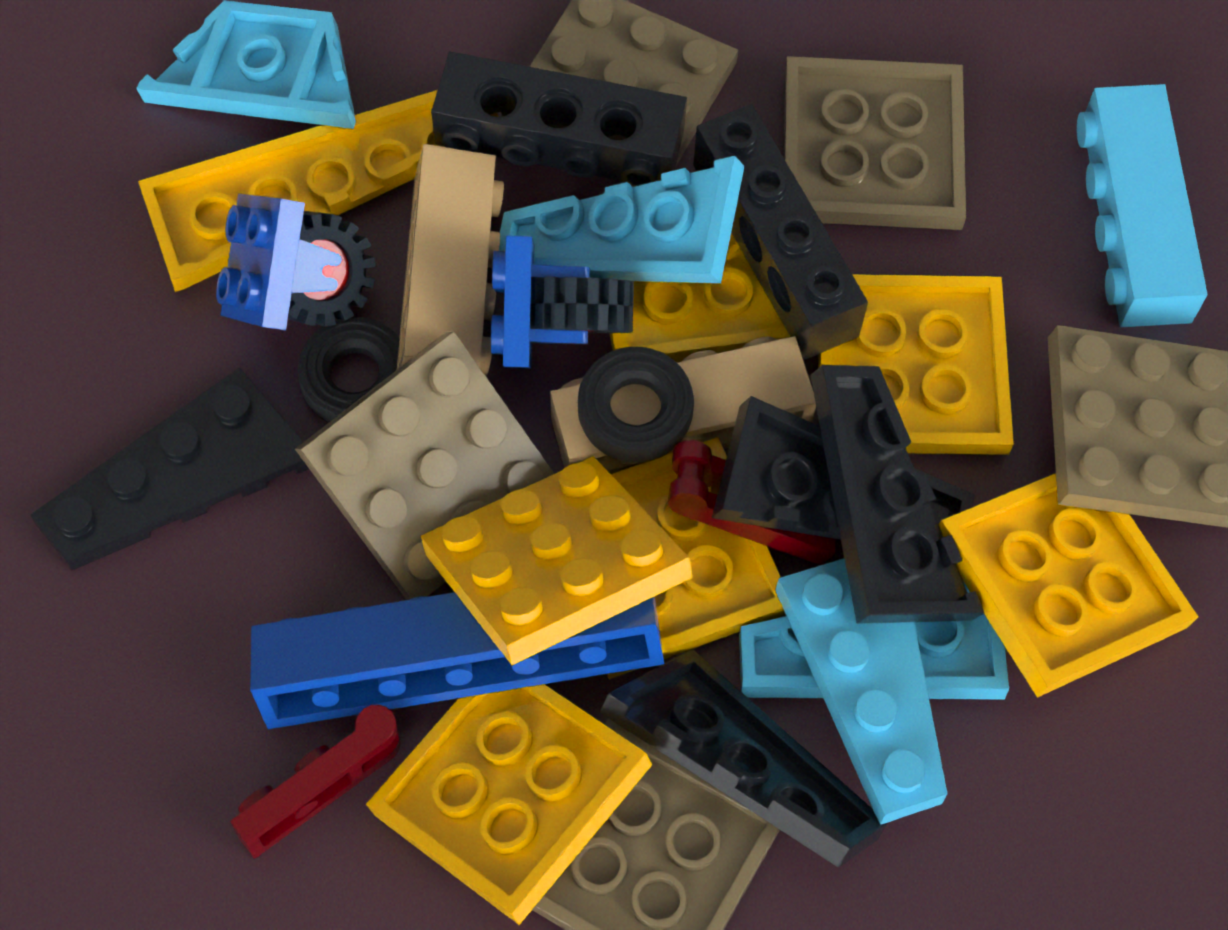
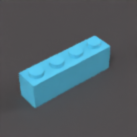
[1077,84,1208,327]

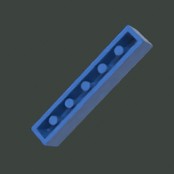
[250,592,664,729]

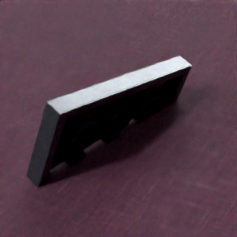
[810,365,985,624]
[30,367,309,570]
[712,396,975,540]
[600,649,887,868]

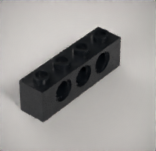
[431,51,687,187]
[693,104,868,360]

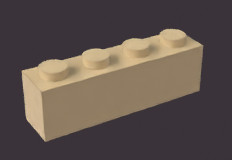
[397,144,504,375]
[550,336,816,474]

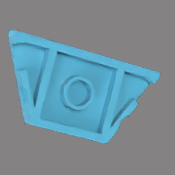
[137,0,356,129]

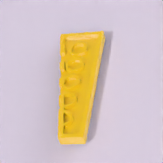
[138,90,499,292]

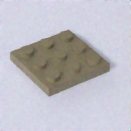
[501,0,738,165]
[783,56,966,230]
[1048,325,1228,528]
[295,331,554,600]
[532,718,780,930]

